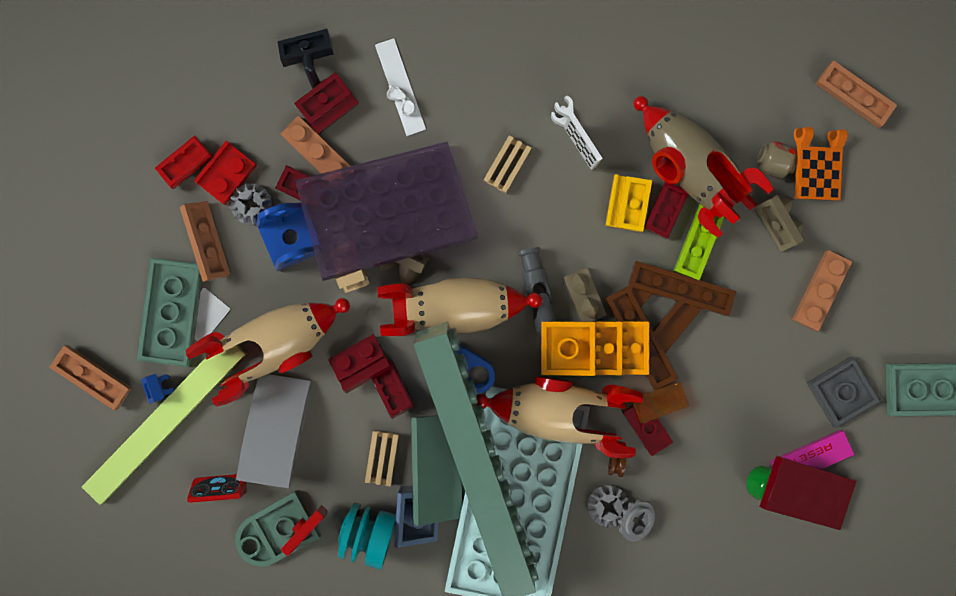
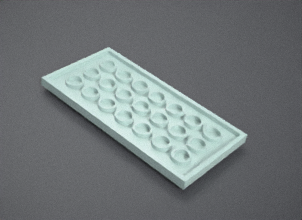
[445,386,590,596]

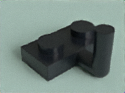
[277,29,334,89]

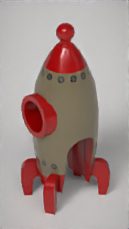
[633,96,774,238]

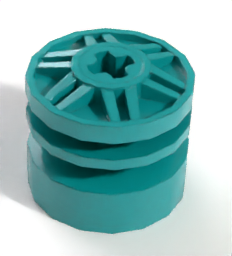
[337,503,396,570]

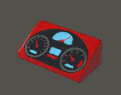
[187,474,247,503]

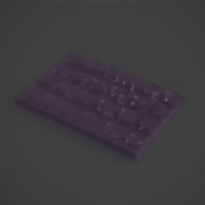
[295,142,478,281]

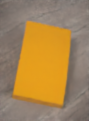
[541,321,649,376]

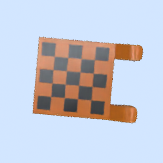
[794,127,848,200]

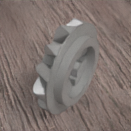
[230,183,272,225]
[588,485,629,528]
[618,500,655,542]

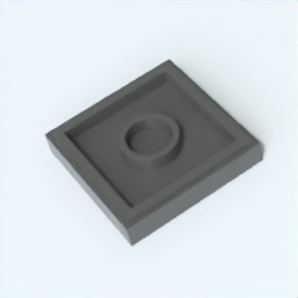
[806,356,881,428]

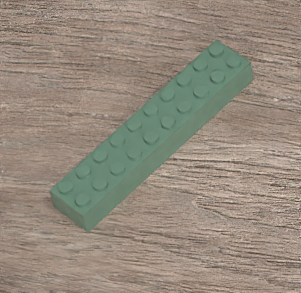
[413,322,539,596]

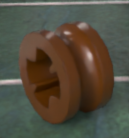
[608,457,626,477]

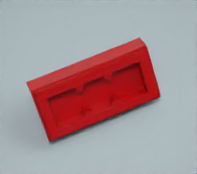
[155,135,213,189]
[280,505,328,556]

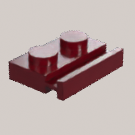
[294,72,359,135]
[328,334,392,394]

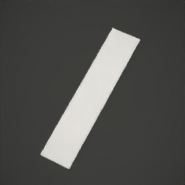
[375,38,426,136]

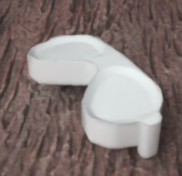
[387,85,416,116]

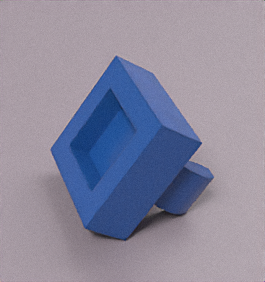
[141,374,174,404]

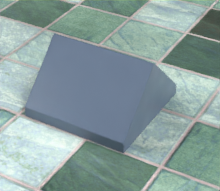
[394,486,439,548]

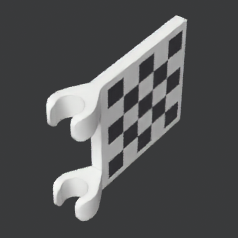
[551,96,603,170]

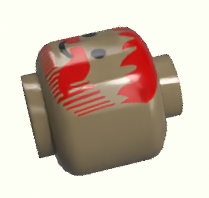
[756,141,796,179]

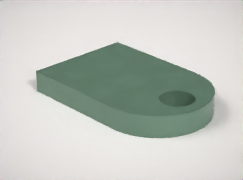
[235,490,321,567]

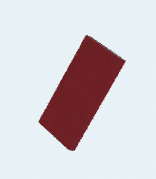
[759,455,857,530]

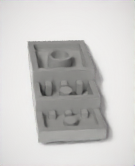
[236,374,311,488]

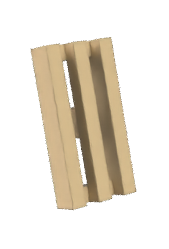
[483,135,531,194]
[365,430,399,487]

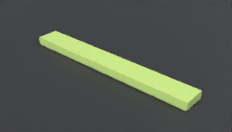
[82,345,247,505]

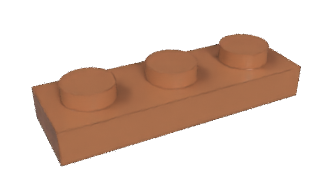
[815,60,897,128]
[281,116,355,189]
[180,201,231,282]
[792,250,852,331]
[49,345,132,411]

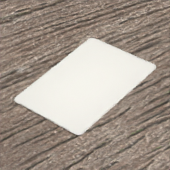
[195,288,230,341]

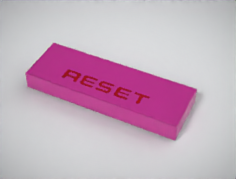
[770,430,854,469]

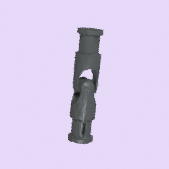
[517,247,557,351]

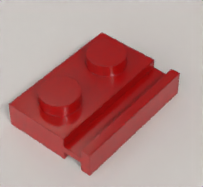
[194,141,258,205]

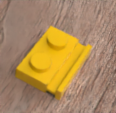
[605,174,652,233]

